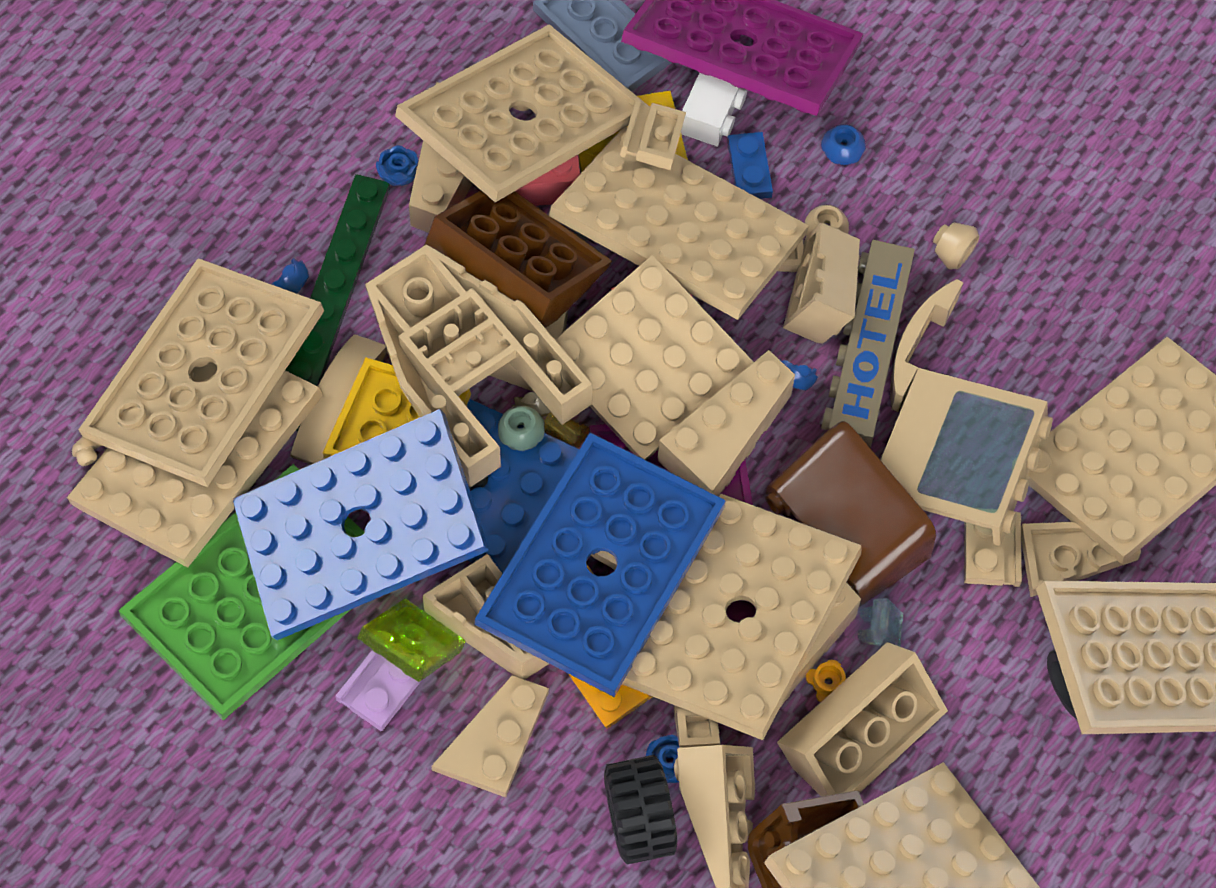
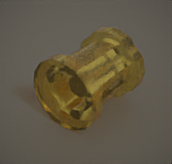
[544,412,589,448]

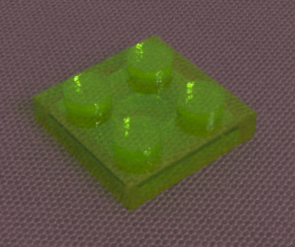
[357,598,466,682]

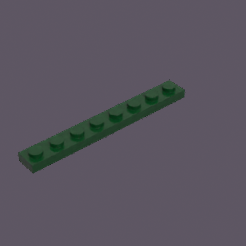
[285,174,390,431]

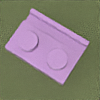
[335,637,429,731]

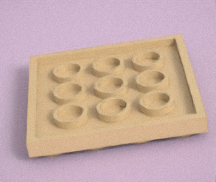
[555,255,754,460]

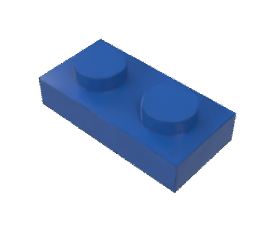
[727,132,773,199]

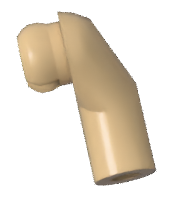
[72,437,102,466]

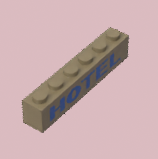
[821,240,915,448]

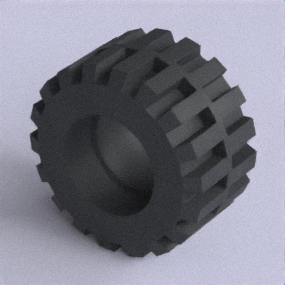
[604,755,678,865]

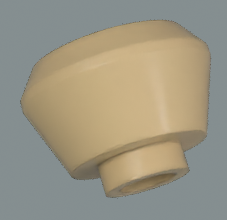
[933,222,980,269]

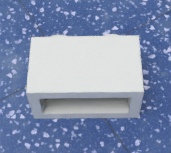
[681,73,747,147]

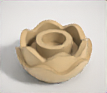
[805,205,849,236]

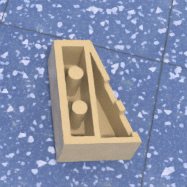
[783,222,860,344]
[423,554,549,680]

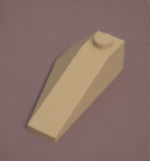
[674,745,755,888]

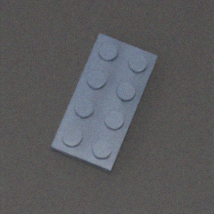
[533,0,672,92]

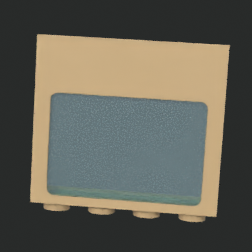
[881,368,1053,546]

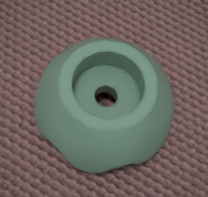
[498,406,545,451]

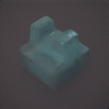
[858,598,903,647]

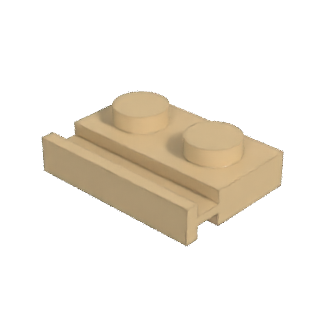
[620,98,686,170]
[964,510,1022,587]

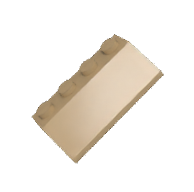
[777,642,948,797]

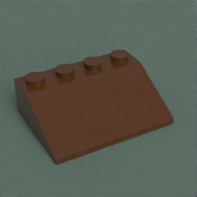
[424,190,612,328]

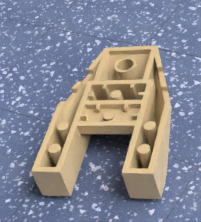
[365,244,592,487]

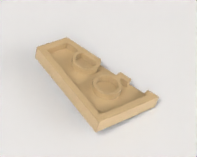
[1021,522,1141,597]
[431,675,549,797]

